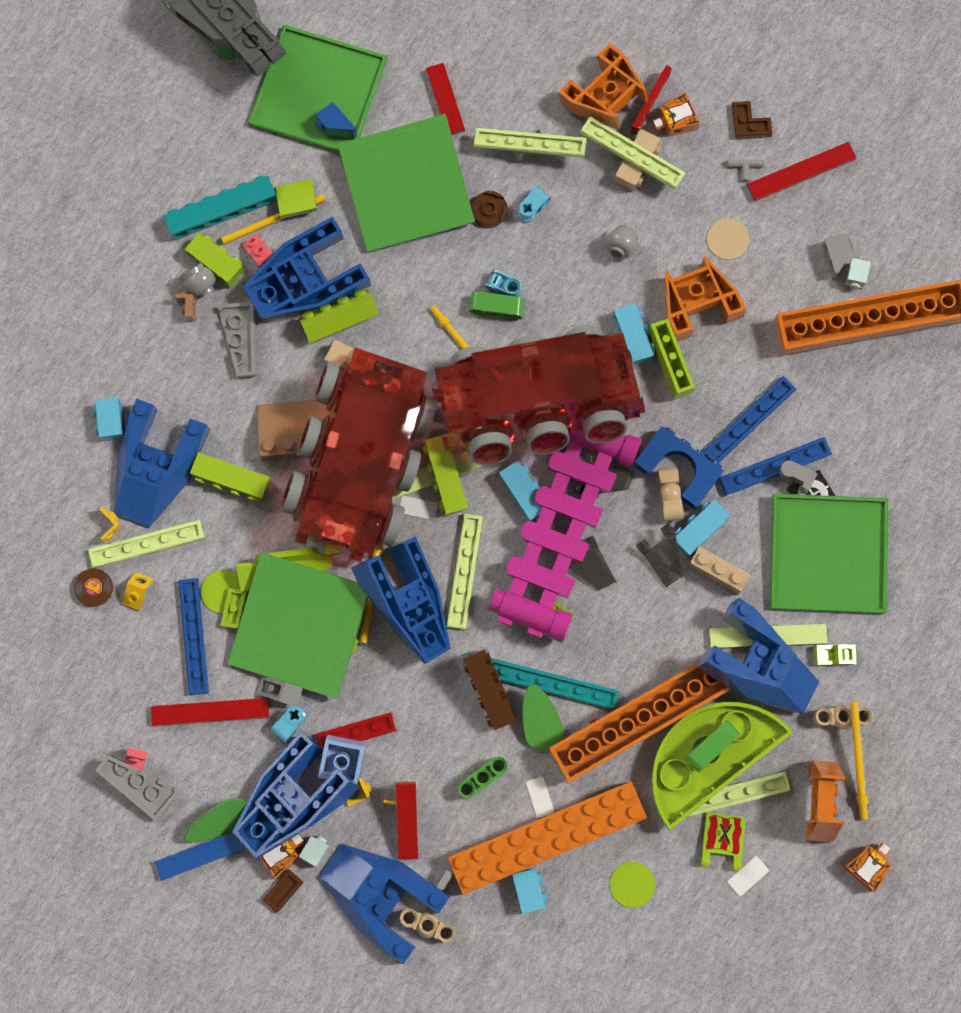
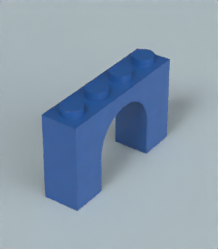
[633,426,724,510]

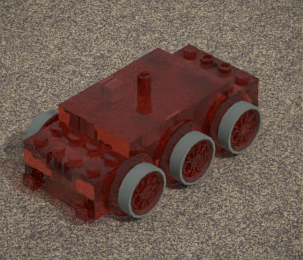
[432,325,645,466]
[280,347,437,563]

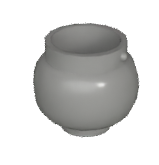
[606,225,639,259]
[182,263,215,297]

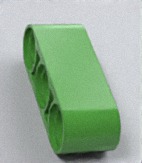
[469,291,525,320]
[685,720,741,773]
[458,757,507,799]

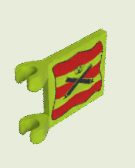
[700,812,746,871]

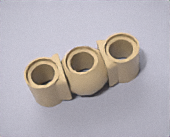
[657,467,684,522]
[812,705,873,730]
[400,909,456,943]

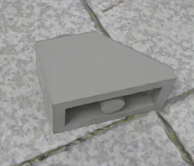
[821,233,853,279]
[256,675,303,706]

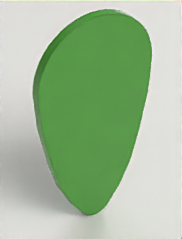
[522,684,564,751]
[184,798,247,842]

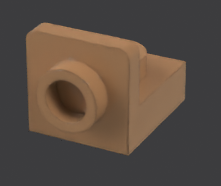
[174,292,196,321]

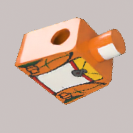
[652,92,699,136]
[260,834,304,879]
[843,842,891,892]

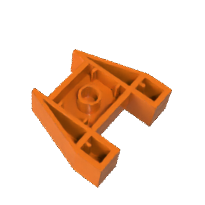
[558,43,648,129]
[664,256,746,342]
[806,760,845,842]

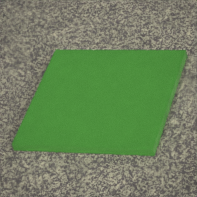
[248,25,388,153]
[338,114,475,252]
[769,494,889,614]
[228,552,368,699]

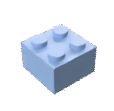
[318,735,366,784]

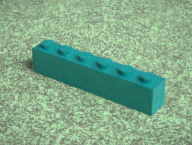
[163,175,277,241]

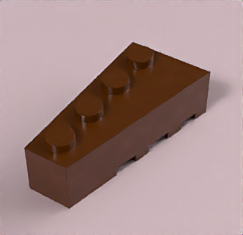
[463,648,517,730]

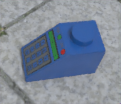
[315,102,357,138]

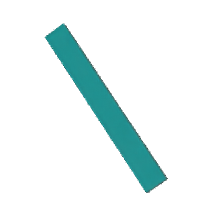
[464,652,620,710]

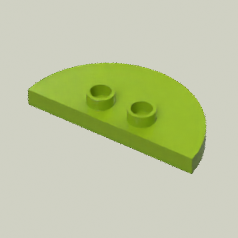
[652,702,793,831]

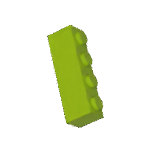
[299,289,379,343]
[648,319,695,400]
[422,434,468,515]
[190,452,272,503]

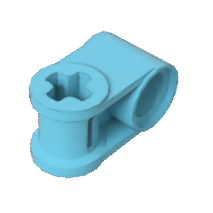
[518,186,551,223]
[484,269,521,297]
[270,706,306,744]

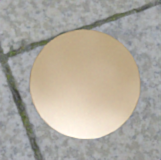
[707,218,749,259]

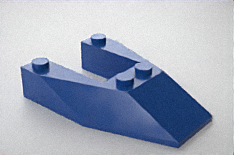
[243,216,371,319]
[114,398,210,528]
[351,536,451,664]
[698,598,819,714]
[233,731,359,859]
[319,844,450,964]

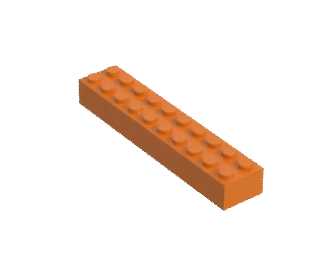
[774,280,961,355]
[547,662,731,784]
[448,781,647,895]

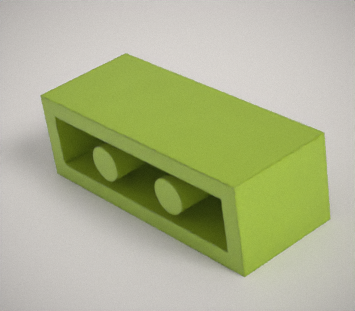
[185,233,245,288]

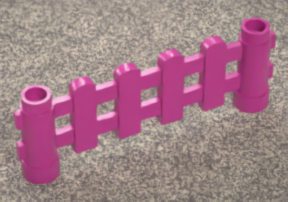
[488,413,642,643]

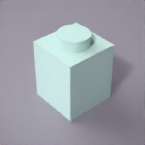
[845,258,871,289]
[299,834,330,867]

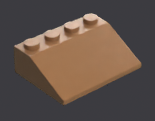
[258,398,338,461]

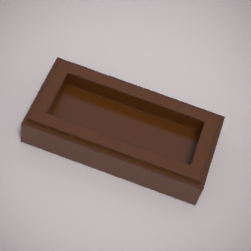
[263,869,304,913]

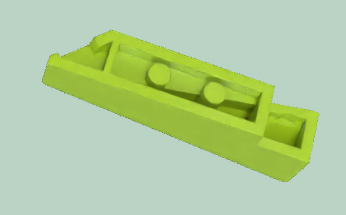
[236,547,332,592]

